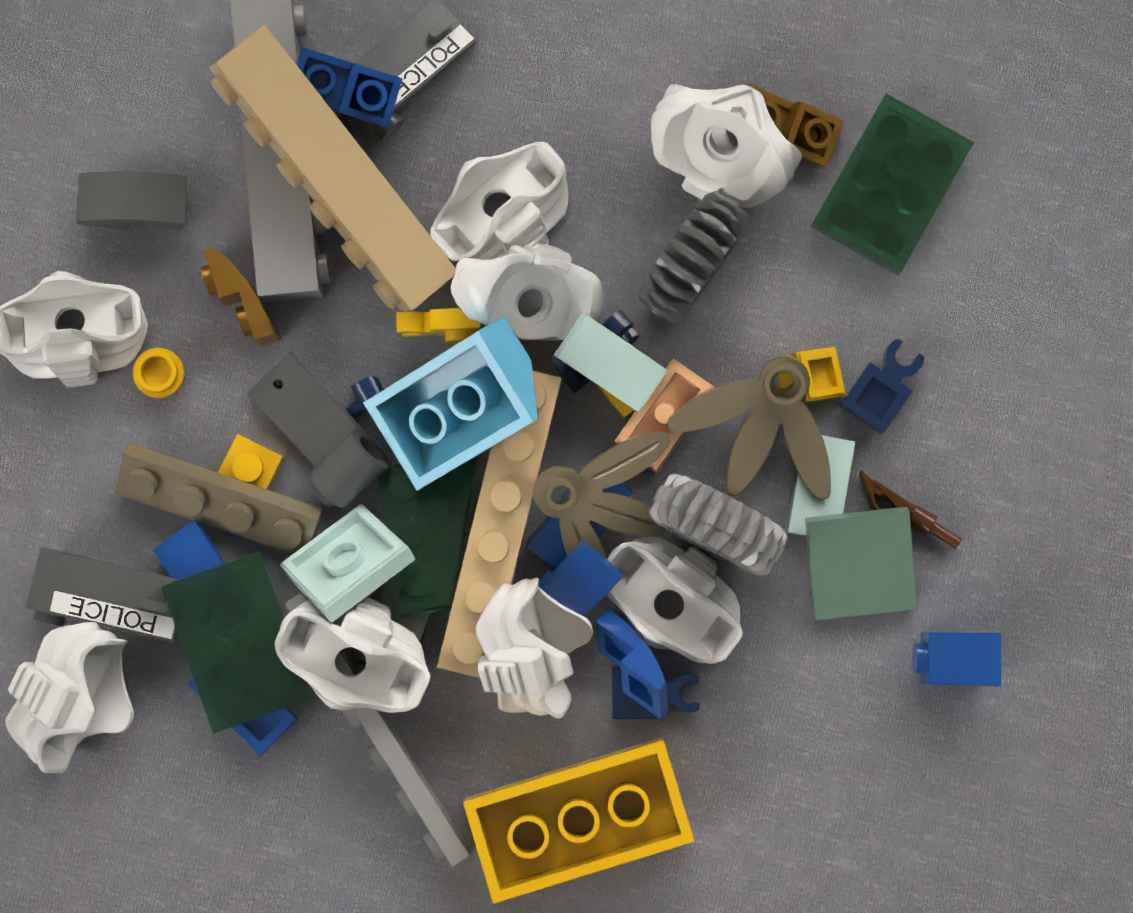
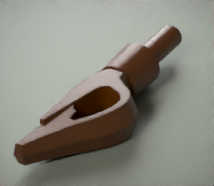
[859,470,962,550]

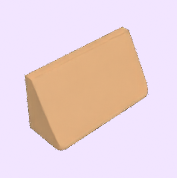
[614,358,714,474]

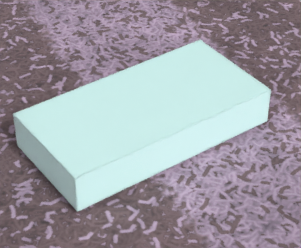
[554,312,668,413]
[786,435,855,537]

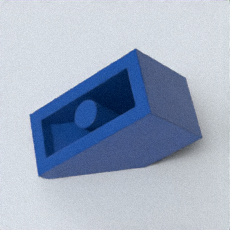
[912,632,1001,686]

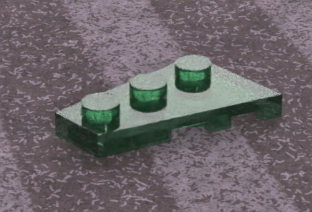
[378,455,478,619]

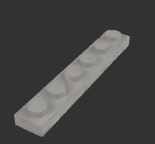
[284,592,472,867]

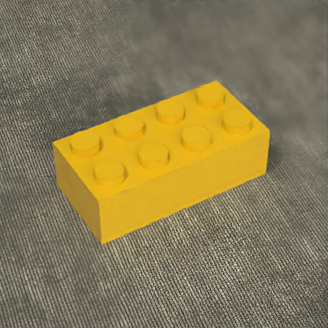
[463,737,695,904]

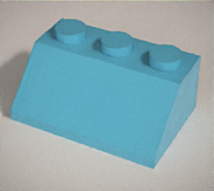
[363,317,538,490]

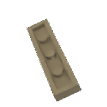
[115,443,323,554]

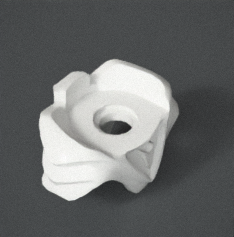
[651,84,802,208]
[430,141,568,267]
[450,242,604,341]
[0,271,148,388]
[607,537,743,664]
[476,578,593,719]
[275,597,430,713]
[5,622,134,773]

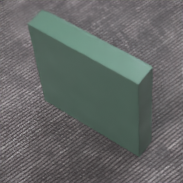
[805,507,917,621]

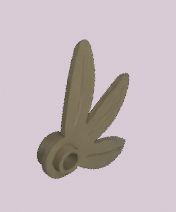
[667,356,831,500]
[533,431,670,558]

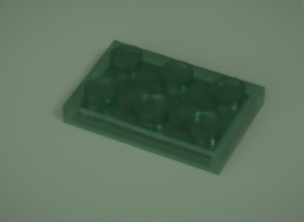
[810,93,974,276]
[161,551,312,734]

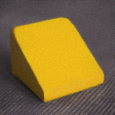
[778,346,846,404]

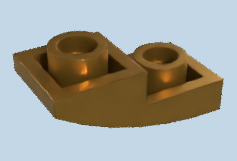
[725,83,844,168]
[201,247,280,347]

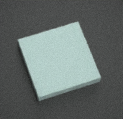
[280,504,415,623]

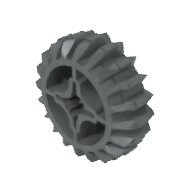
[639,191,749,324]

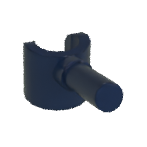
[346,376,384,418]

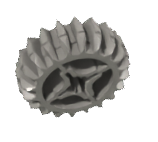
[649,474,788,576]

